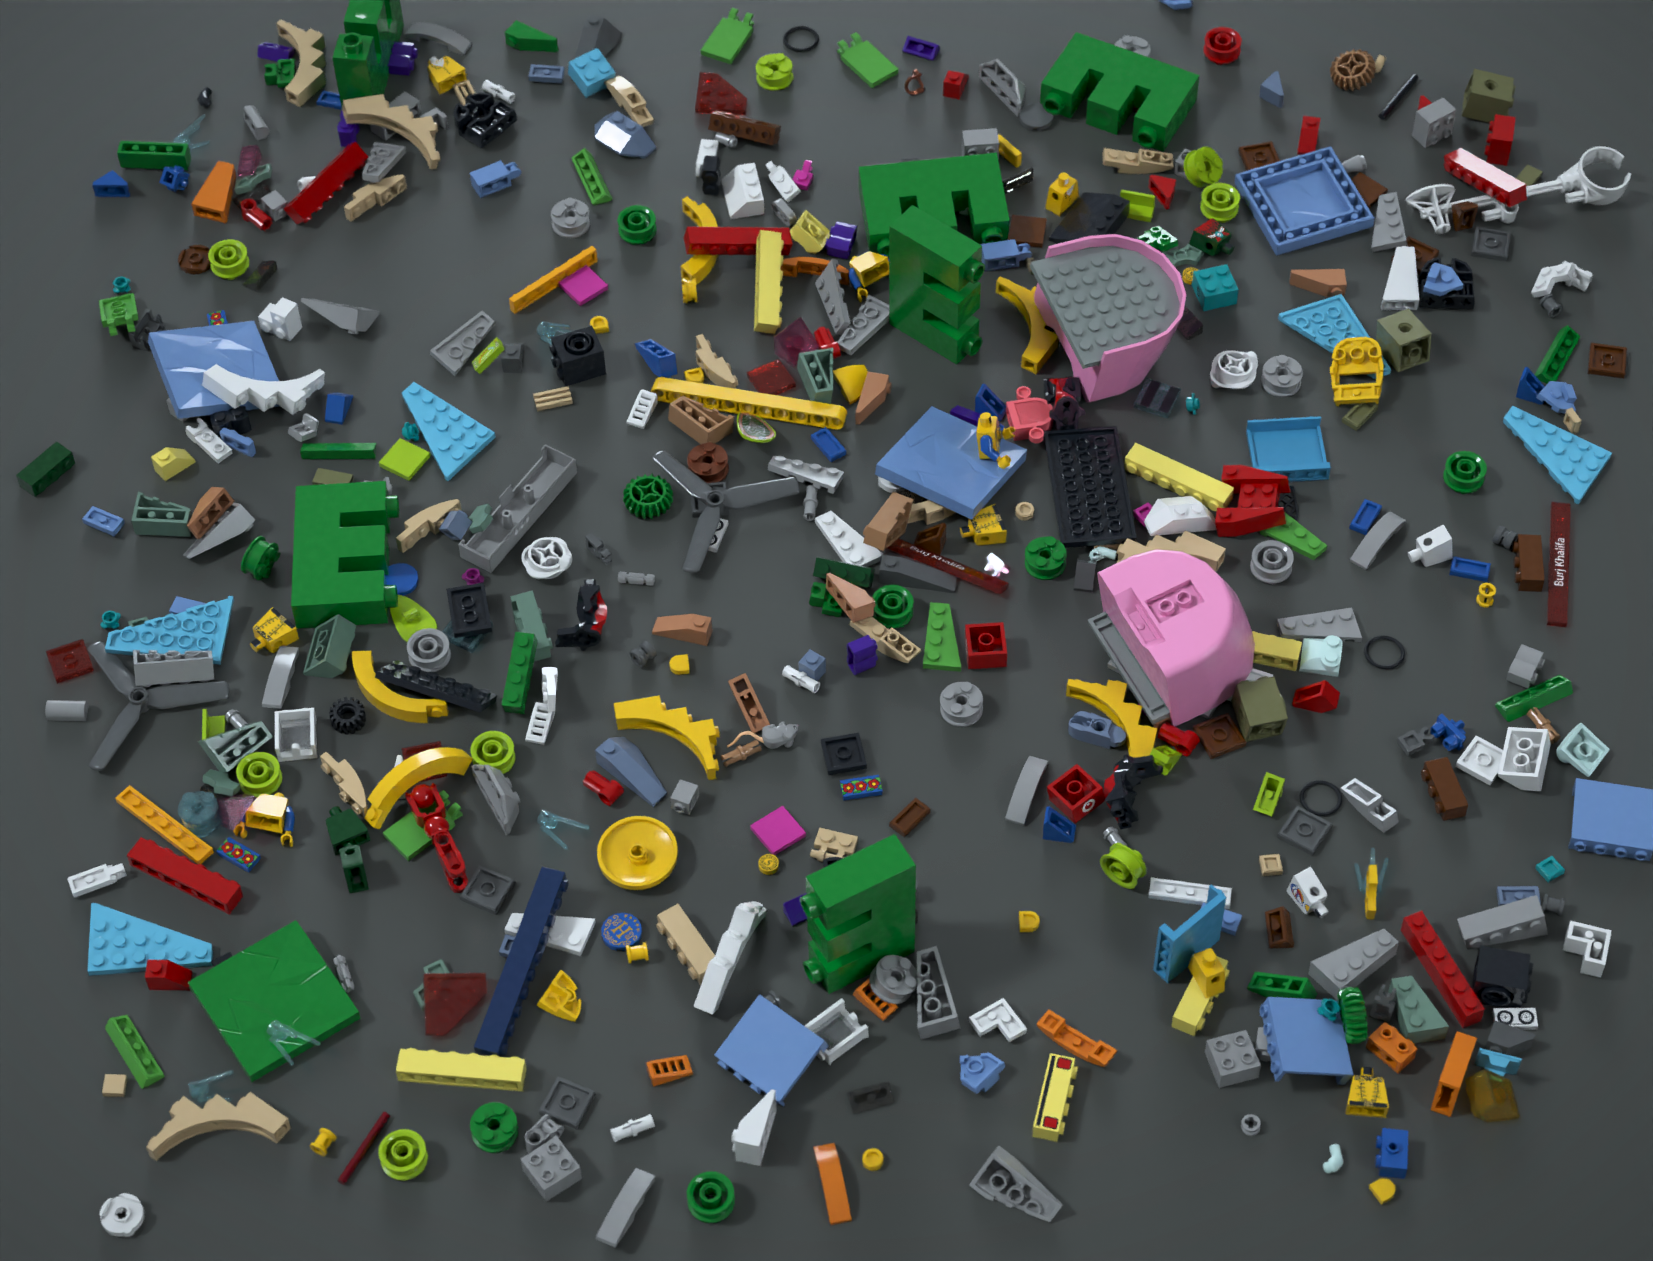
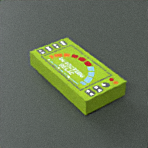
[472,337,504,374]

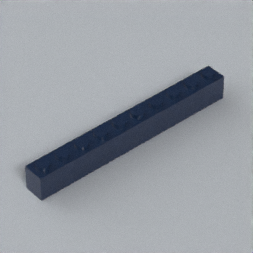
[474,866,569,1057]

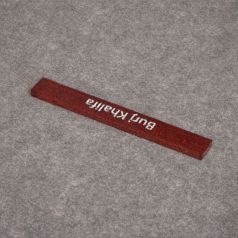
[1547,502,1571,627]
[888,538,1009,594]

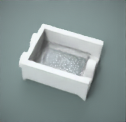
[275,708,317,762]
[805,998,869,1065]

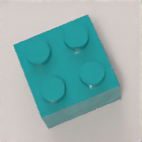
[1192,264,1239,311]

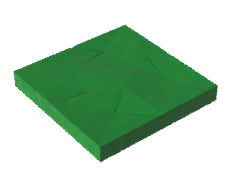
[188,920,361,1083]

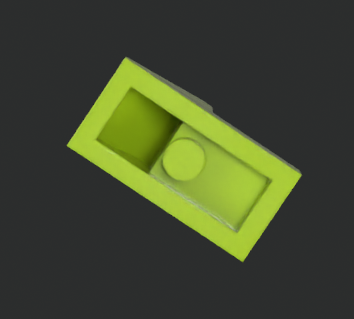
[1150,745,1182,776]
[1253,772,1285,816]

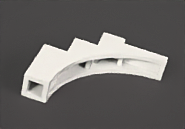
[202,364,325,415]
[694,901,768,1015]

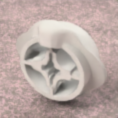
[1210,350,1258,389]
[521,537,572,579]

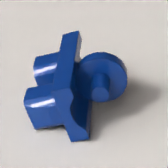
[1430,714,1466,751]

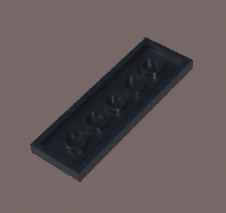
[375,660,497,713]

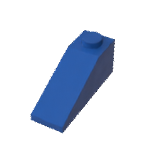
[635,339,678,378]

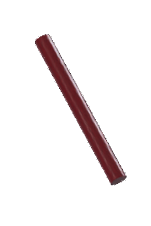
[337,1112,390,1185]

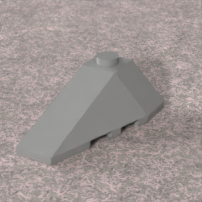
[301,298,379,334]
[183,503,255,559]
[969,1146,1063,1222]

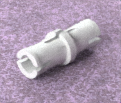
[482,80,515,104]
[782,665,820,693]
[610,1114,655,1142]

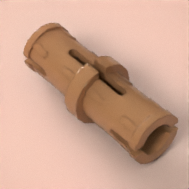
[1527,707,1561,744]
[721,740,762,767]

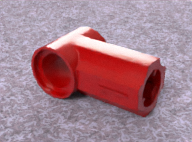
[241,199,272,231]
[814,326,841,359]
[1157,722,1200,756]
[583,770,624,806]

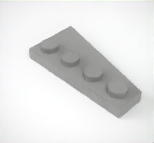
[362,142,406,183]
[1371,192,1407,252]
[815,259,850,335]
[837,295,889,355]
[430,311,495,376]
[768,456,844,494]
[1277,608,1362,642]

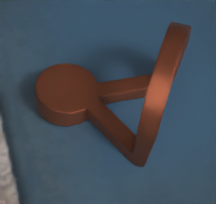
[904,69,925,95]

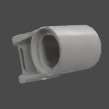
[525,1114,564,1153]

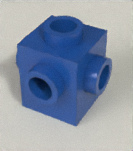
[159,165,190,192]

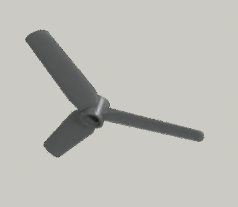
[652,450,800,573]
[88,641,230,770]

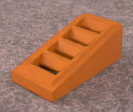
[853,978,898,1021]
[646,1055,693,1087]

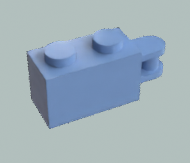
[470,161,521,198]
[981,239,1032,271]

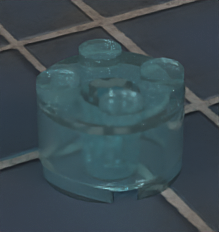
[178,791,222,837]

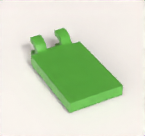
[701,7,754,65]
[838,32,898,88]
[99,293,139,336]
[383,790,463,861]

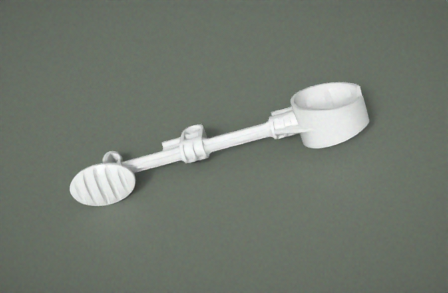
[1406,146,1631,234]

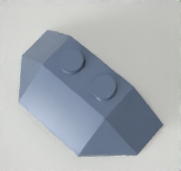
[595,111,656,159]

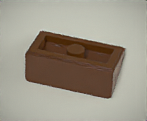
[1265,906,1294,949]

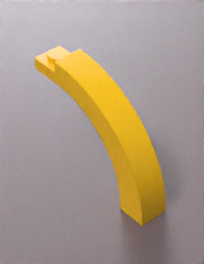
[681,196,718,285]
[352,651,448,723]
[364,747,473,829]

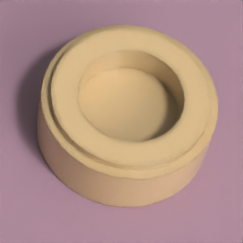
[1015,502,1034,521]

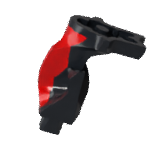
[1044,377,1085,430]
[555,579,607,651]
[1104,755,1163,829]

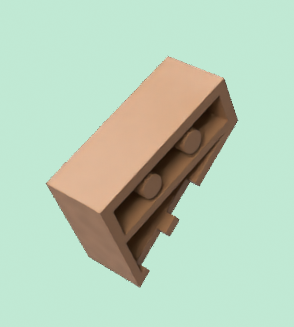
[668,396,734,444]
[863,492,914,551]

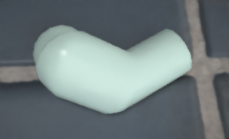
[1089,546,1117,561]
[1323,1144,1343,1173]

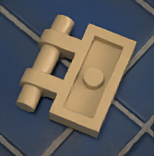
[810,828,858,862]

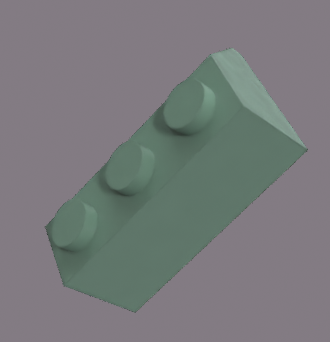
[303,614,356,678]

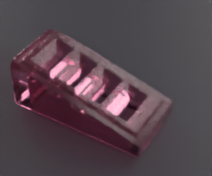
[237,145,262,177]

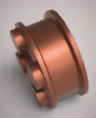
[687,442,729,483]

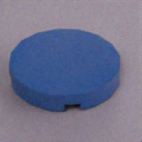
[385,563,419,595]

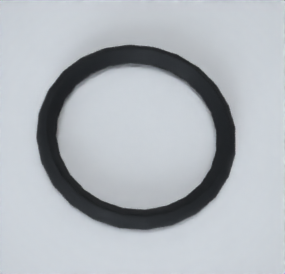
[784,26,819,52]
[1364,635,1405,669]
[1300,780,1342,816]

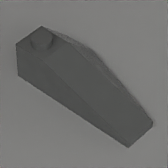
[575,15,622,59]
[879,552,957,593]

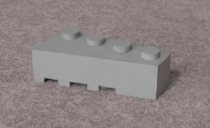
[133,650,214,687]
[917,946,960,1040]

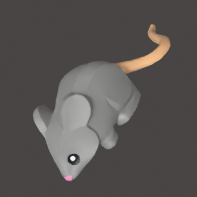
[727,722,799,749]

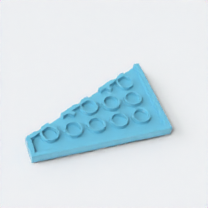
[1278,294,1391,379]
[402,382,496,481]
[1503,406,1612,504]
[105,596,234,665]
[88,903,213,976]

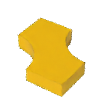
[1365,865,1378,919]

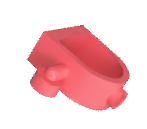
[1006,386,1054,444]

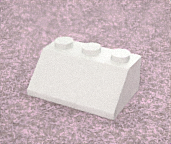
[721,163,764,219]
[1498,727,1551,791]

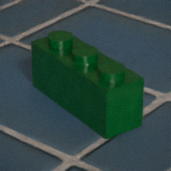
[16,441,75,497]
[813,557,875,587]

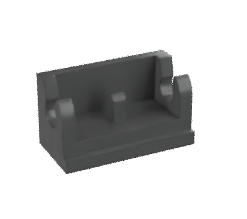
[129,309,165,352]

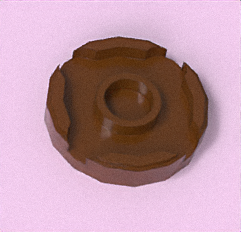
[178,245,211,275]

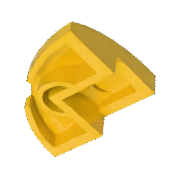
[833,365,868,404]
[537,970,581,1022]

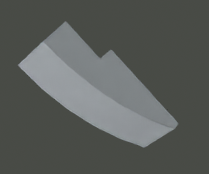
[1340,778,1399,833]

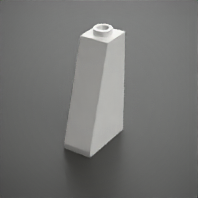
[1381,246,1419,310]

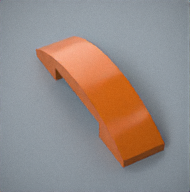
[780,257,849,285]
[1036,1009,1117,1067]
[813,1143,851,1225]

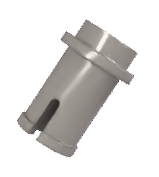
[715,132,737,149]
[225,709,248,728]
[1103,826,1127,846]

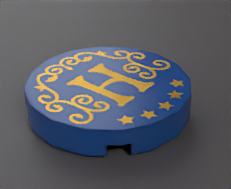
[601,913,642,951]

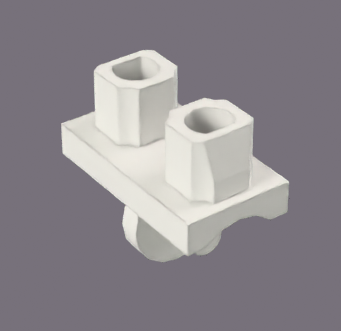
[1562,261,1593,292]

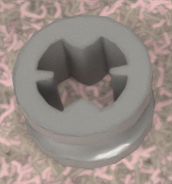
[1241,1114,1261,1136]

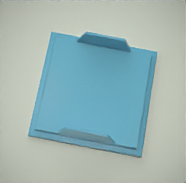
[1475,1048,1522,1080]

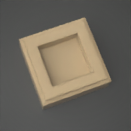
[1563,408,1582,434]
[1259,854,1283,876]
[102,1074,127,1097]

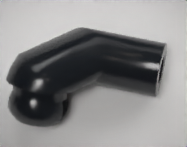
[198,87,212,108]

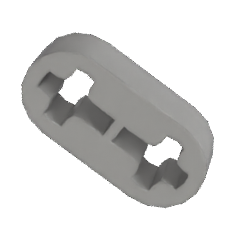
[772,198,797,227]

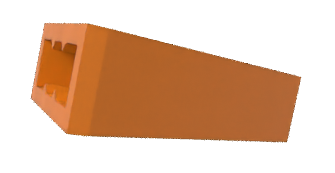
[191,161,237,224]
[1430,1031,1477,1117]

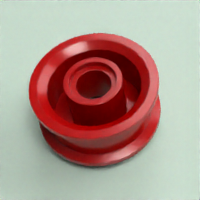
[1203,27,1242,65]

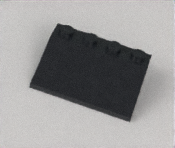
[1048,192,1130,244]

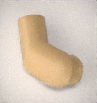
[1375,55,1386,73]

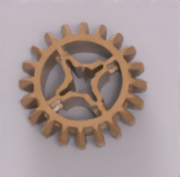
[1330,49,1376,91]

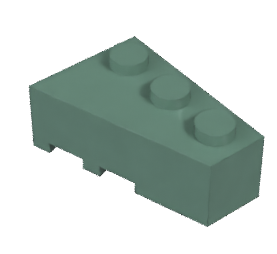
[797,348,833,404]
[131,492,192,537]
[510,590,553,662]
[197,721,273,773]
[1388,976,1449,1044]

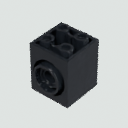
[549,326,606,387]
[1472,946,1533,1008]

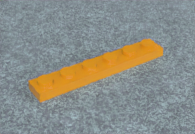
[509,246,598,314]
[115,785,214,864]

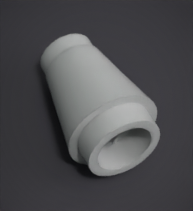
[1341,155,1367,173]

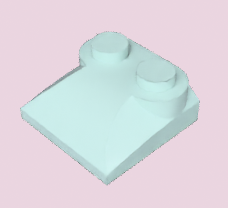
[1299,635,1343,677]
[1556,723,1610,777]

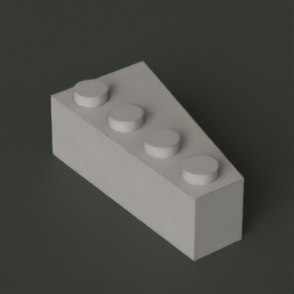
[1457,895,1548,949]
[1308,929,1399,1000]

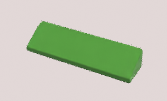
[571,148,613,206]
[105,1015,165,1089]

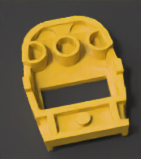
[1330,337,1383,406]

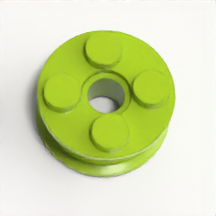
[756,53,793,91]
[1184,147,1223,188]
[1200,183,1240,223]
[208,239,250,280]
[470,731,515,774]
[236,752,282,798]
[1100,842,1147,889]
[379,1129,428,1180]

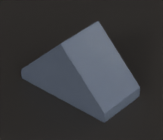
[1259,71,1284,108]

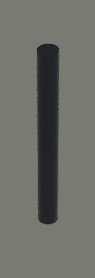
[1379,74,1418,119]

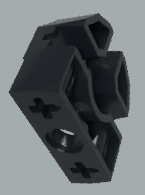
[453,92,517,149]
[1418,258,1475,309]

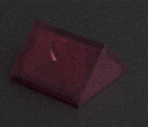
[774,317,819,367]
[217,794,256,831]

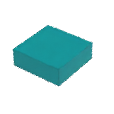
[1535,856,1565,883]

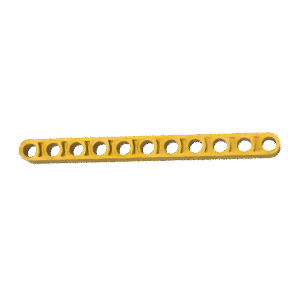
[651,377,848,430]

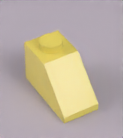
[151,447,196,481]

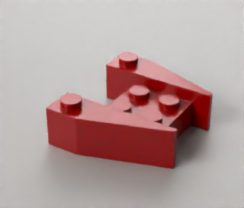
[1215,465,1290,537]

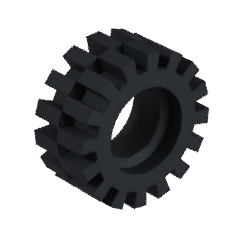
[329,697,366,735]

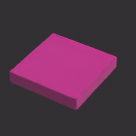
[558,265,608,306]
[750,806,806,856]

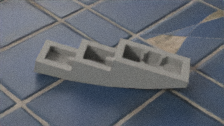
[262,646,299,709]
[596,1168,655,1247]

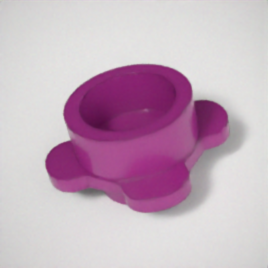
[462,568,484,585]

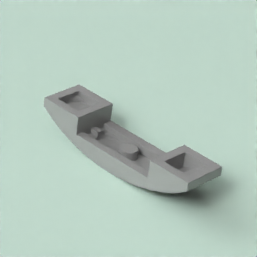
[405,23,471,55]
[1350,512,1406,570]
[1005,756,1048,826]

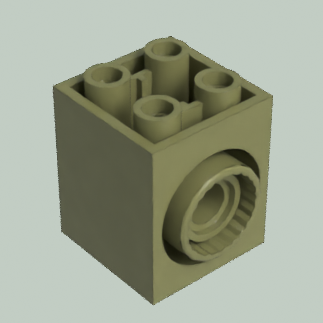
[1461,69,1516,123]
[1376,308,1432,372]
[1231,676,1288,742]

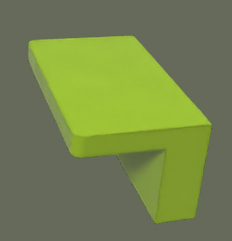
[1120,190,1155,222]
[202,709,226,740]

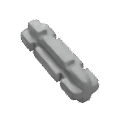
[618,571,655,586]
[333,955,355,993]

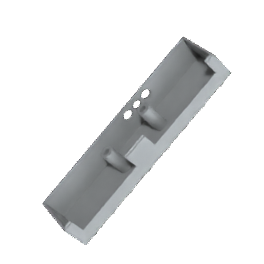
[458,444,577,573]

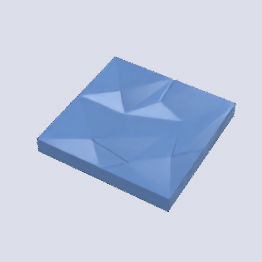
[1235,146,1374,256]
[148,321,279,419]
[875,406,1027,520]

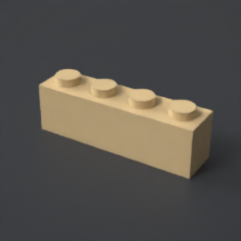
[656,904,715,985]

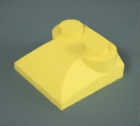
[790,210,830,254]

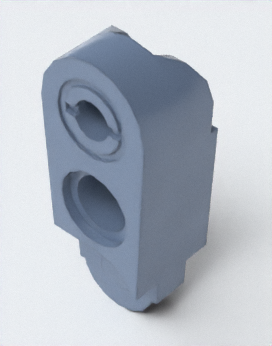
[1068,711,1126,749]

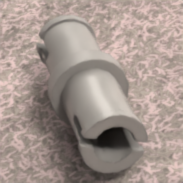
[803,485,818,521]

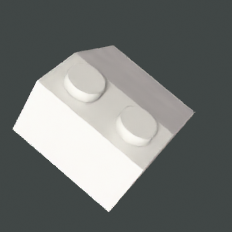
[731,1089,777,1166]

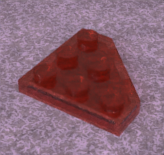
[695,72,747,115]
[423,973,487,1036]

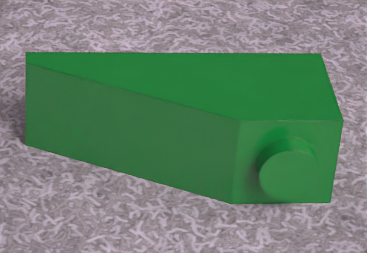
[505,20,558,52]
[1247,972,1317,999]

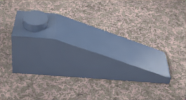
[595,737,667,807]

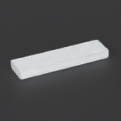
[1148,877,1232,909]

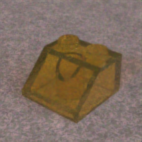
[1465,1069,1520,1122]

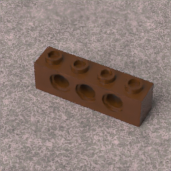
[708,110,781,145]

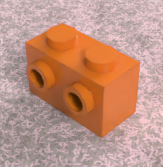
[1366,1022,1417,1074]

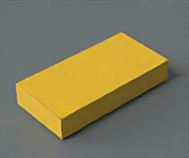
[998,134,1022,168]

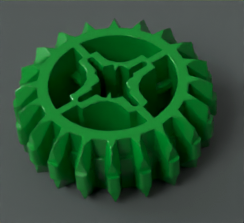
[623,474,673,520]
[1337,987,1368,1044]

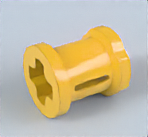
[1476,583,1496,608]
[626,942,649,964]
[309,1128,337,1156]

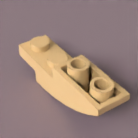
[604,76,654,127]
[1102,148,1173,174]
[344,174,407,222]
[696,334,738,389]
[396,499,462,553]
[908,500,956,525]
[850,617,921,663]
[320,752,368,818]

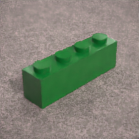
[117,141,191,170]
[502,631,538,714]

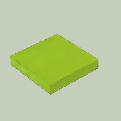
[379,438,431,481]

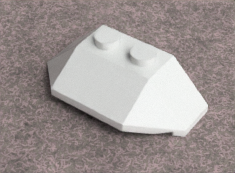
[1144,496,1217,536]

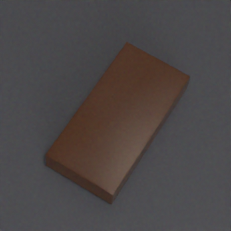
[889,798,931,837]

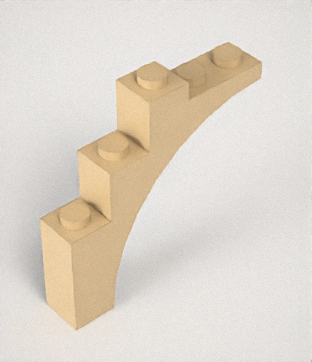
[276,19,326,107]
[342,94,440,170]
[1116,530,1226,572]
[146,1092,291,1161]

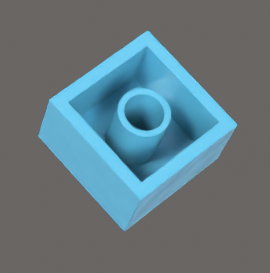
[568,48,616,98]

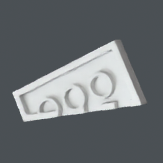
[815,511,883,567]
[504,913,596,956]

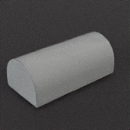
[244,105,269,141]
[45,700,89,721]

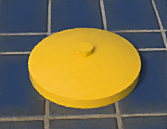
[597,816,678,890]

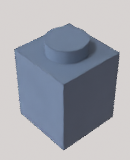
[439,510,472,540]
[799,650,826,681]

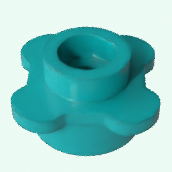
[113,276,131,294]
[1186,393,1200,415]
[402,422,419,441]
[100,611,121,629]
[1317,998,1340,1021]

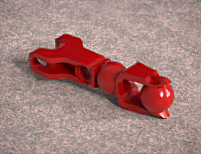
[405,782,468,893]

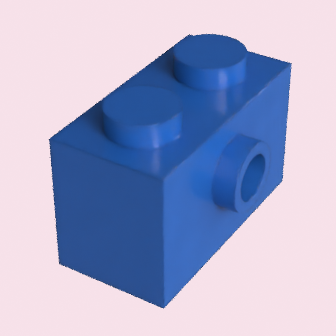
[1375,1128,1408,1179]

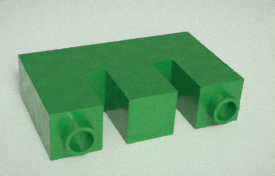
[332,0,404,107]
[1040,32,1200,152]
[858,153,1010,257]
[889,205,985,365]
[291,481,399,629]
[800,834,916,994]

